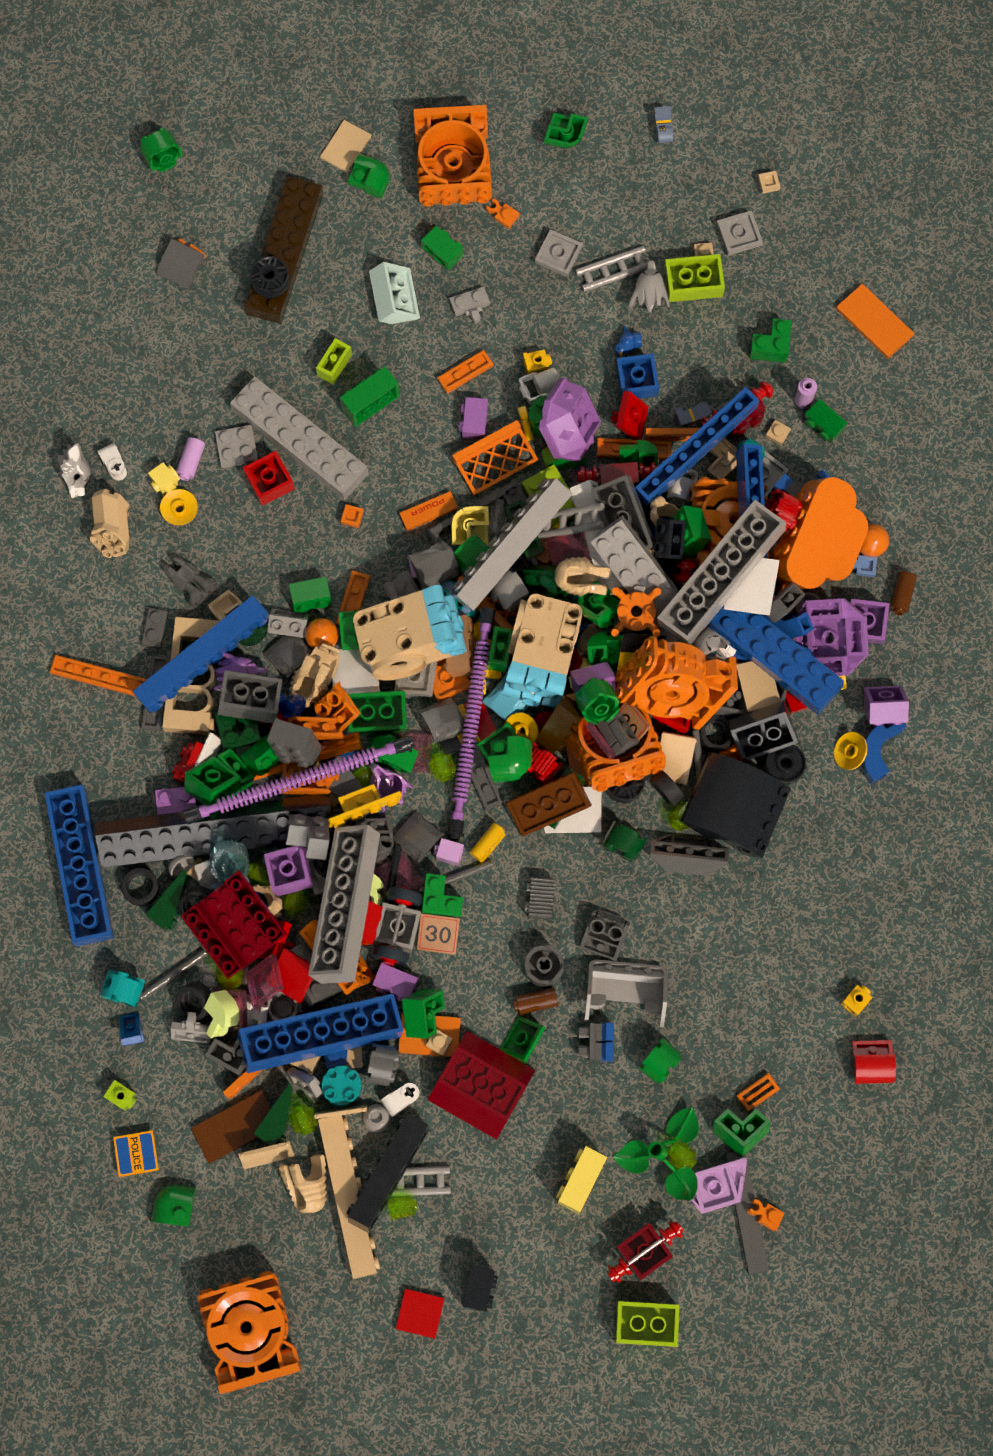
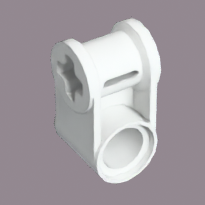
[97,443,127,481]
[381,1083,419,1117]

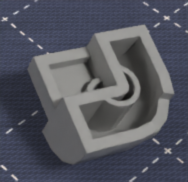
[491,570,529,614]

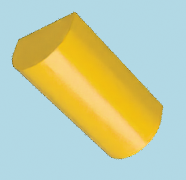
[469,823,505,863]

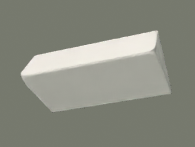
[194,733,222,768]

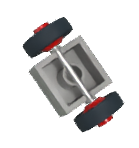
[372,887,423,966]

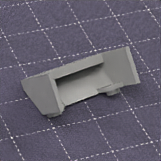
[585,960,668,1028]

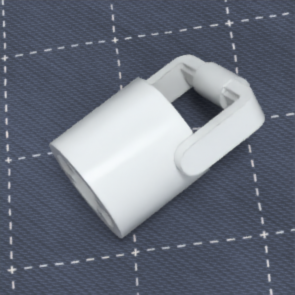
[519,367,559,404]
[666,468,698,506]

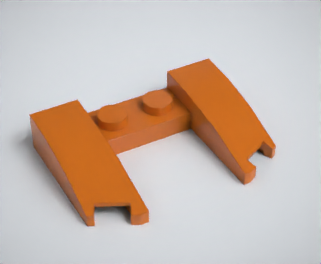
[281,716,344,795]

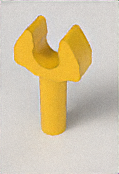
[517,406,534,441]

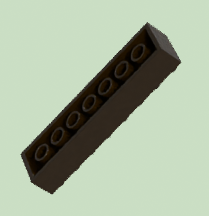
[244,176,323,324]

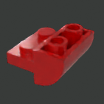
[172,742,204,784]
[851,1040,896,1084]

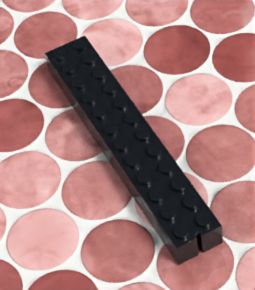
[95,794,335,868]

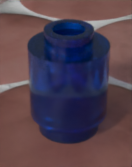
[279,694,306,718]

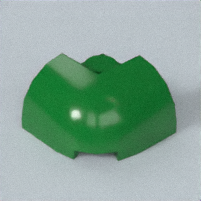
[544,112,589,149]
[348,153,390,199]
[618,440,658,483]
[577,581,620,628]
[587,631,623,675]
[489,736,532,783]
[150,1184,197,1227]

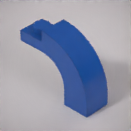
[761,594,814,638]
[862,723,906,784]

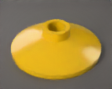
[160,489,198,526]
[505,712,539,742]
[834,732,867,770]

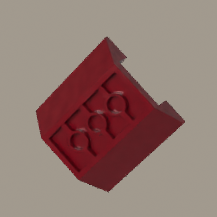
[181,870,287,980]
[428,1031,536,1140]

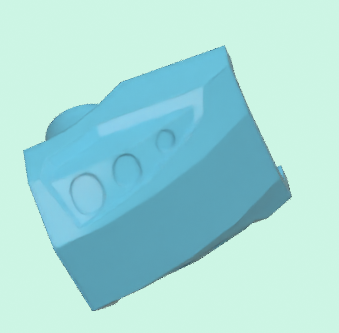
[482,672,529,722]

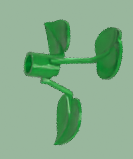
[613,1107,699,1201]

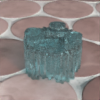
[209,840,250,884]

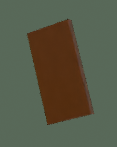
[506,771,592,837]
[191,1090,271,1164]

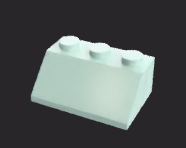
[369,262,420,324]

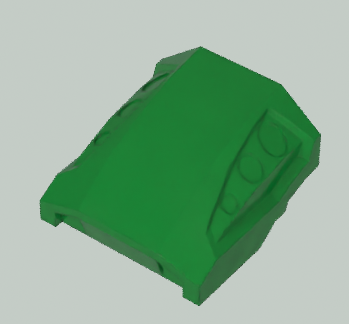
[454,534,489,577]

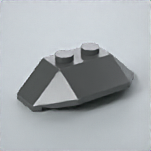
[650,834,729,876]

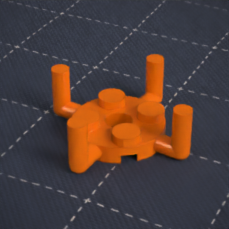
[611,586,662,637]

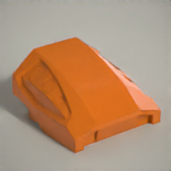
[314,681,360,732]

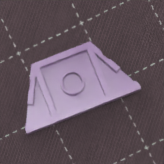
[691,1157,747,1214]

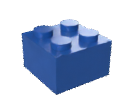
[616,353,659,401]

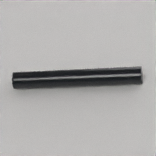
[384,846,402,904]

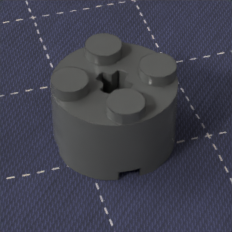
[524,945,564,988]
[365,1043,400,1086]

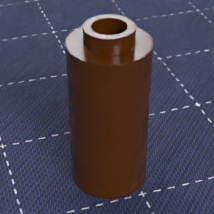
[890,571,917,616]
[513,987,558,1015]

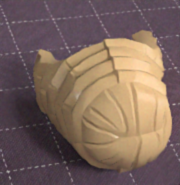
[555,557,610,596]
[289,654,331,708]
[279,1154,327,1213]

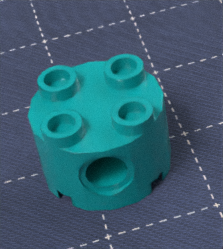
[99,969,145,1008]
[322,1066,363,1108]

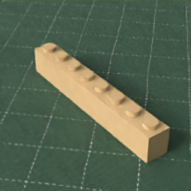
[318,1115,380,1279]

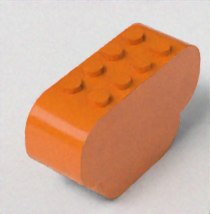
[772,477,868,589]

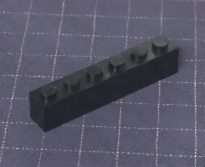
[346,1114,429,1233]

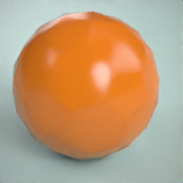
[860,523,889,557]
[305,618,339,650]

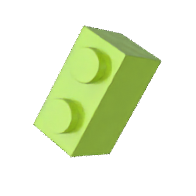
[316,338,352,385]

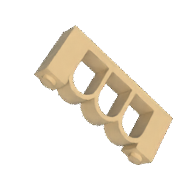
[162,617,220,735]

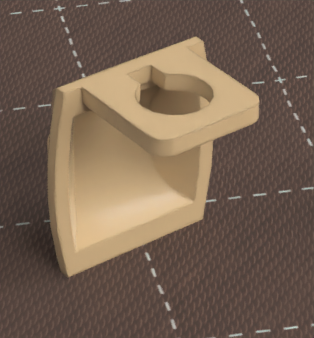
[208,590,242,621]
[306,643,340,686]

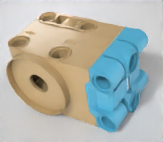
[353,585,467,680]
[502,594,582,708]

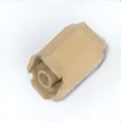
[90,489,129,558]

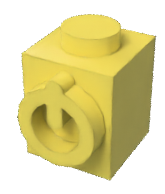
[148,462,180,496]

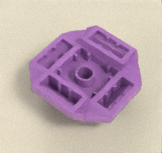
[539,378,601,461]
[793,598,869,676]

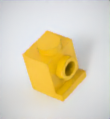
[523,350,552,375]
[840,985,873,1017]

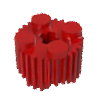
[765,489,803,532]
[527,742,563,784]

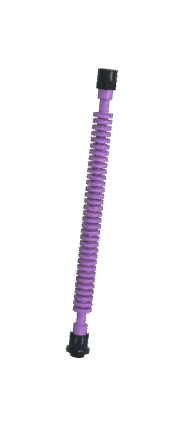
[445,607,496,840]
[183,734,415,825]

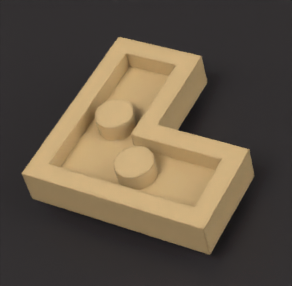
[706,438,737,480]

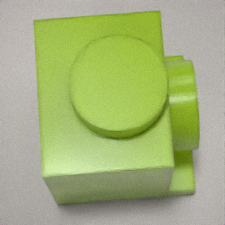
[103,1080,137,1111]

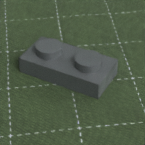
[142,608,168,649]

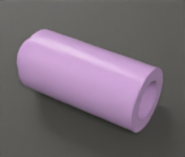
[794,378,817,409]
[176,437,205,481]

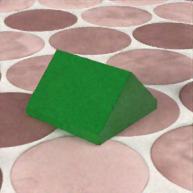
[500,1016,545,1064]

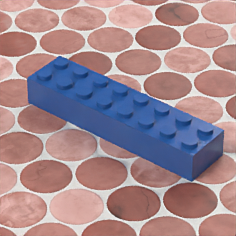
[707,605,844,716]
[45,784,115,947]
[237,994,404,1073]

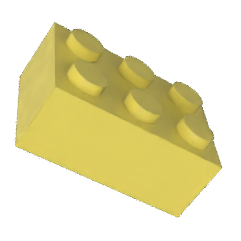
[556,1146,607,1214]

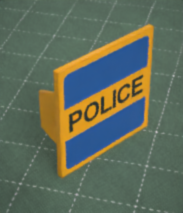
[113,1130,159,1177]

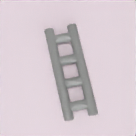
[575,245,649,292]
[538,503,605,539]
[370,1166,451,1197]

